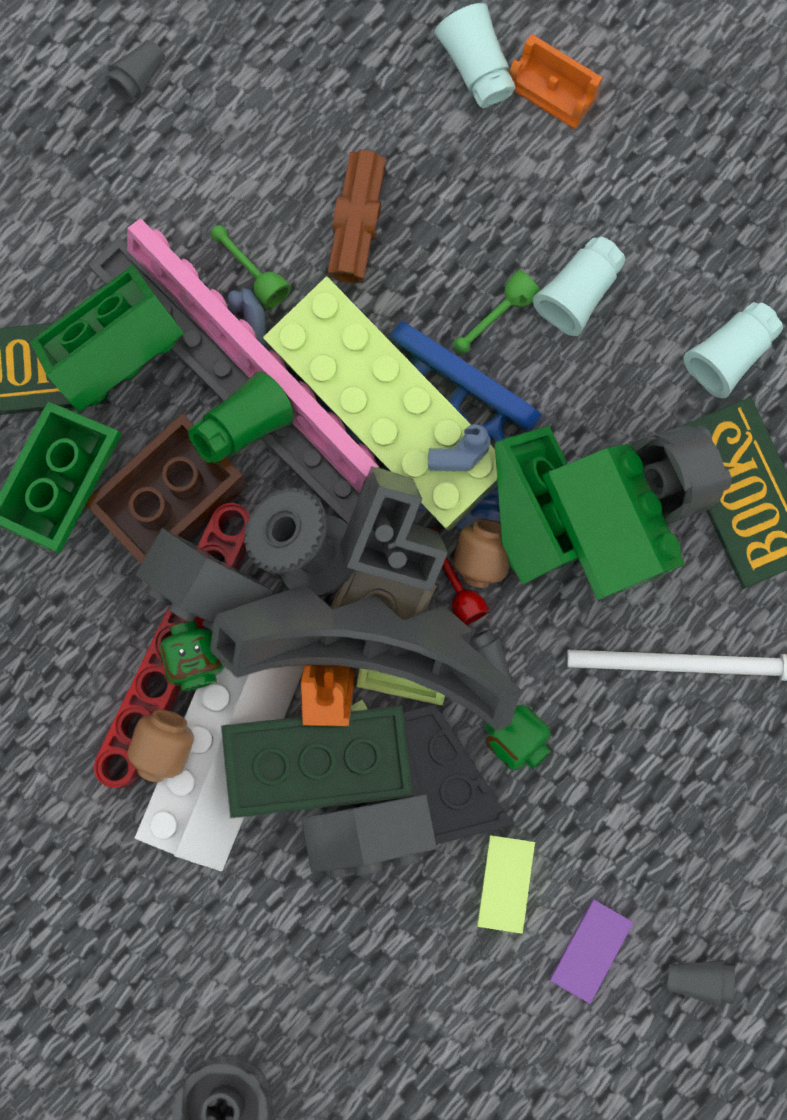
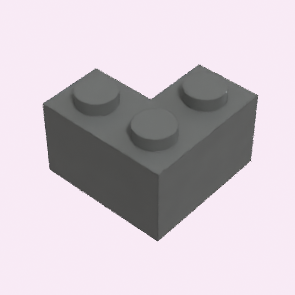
[340,466,448,592]
[136,528,273,631]
[301,794,437,878]

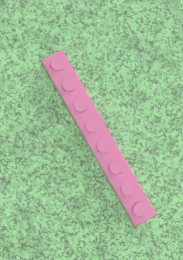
[127,218,379,494]

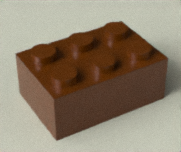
[86,413,248,564]

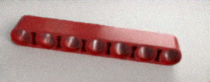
[94,503,250,788]

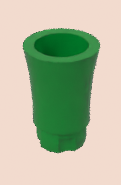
[188,372,293,463]

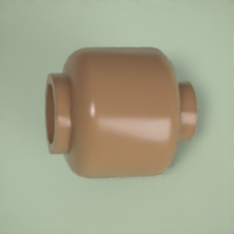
[453,519,510,588]
[127,710,194,782]

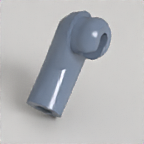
[228,288,267,345]
[428,424,491,471]

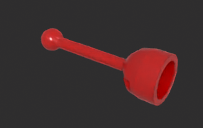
[427,526,490,625]

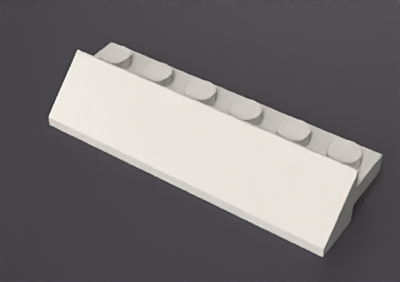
[135,665,304,871]

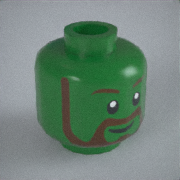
[159,621,225,692]
[484,704,551,771]

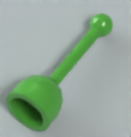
[211,225,291,310]
[453,269,540,354]

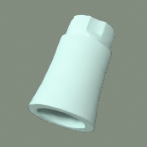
[435,3,516,108]
[533,236,626,336]
[683,302,783,398]

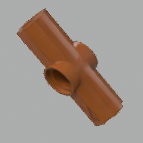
[328,149,386,284]

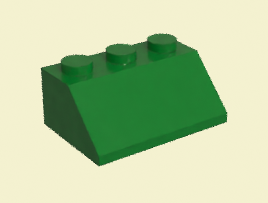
[30,265,184,413]
[0,401,122,554]
[542,444,685,600]

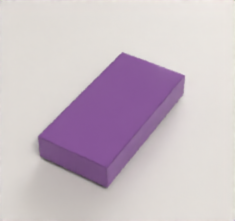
[549,899,634,1004]

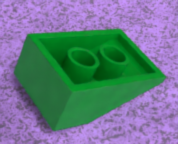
[495,426,579,585]

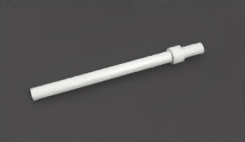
[567,650,787,681]

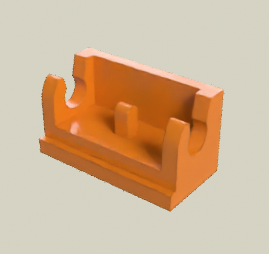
[509,34,603,129]
[301,665,355,726]

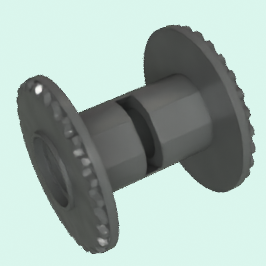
[244,488,354,597]

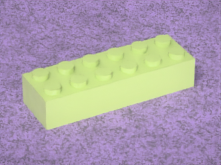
[263,276,498,532]

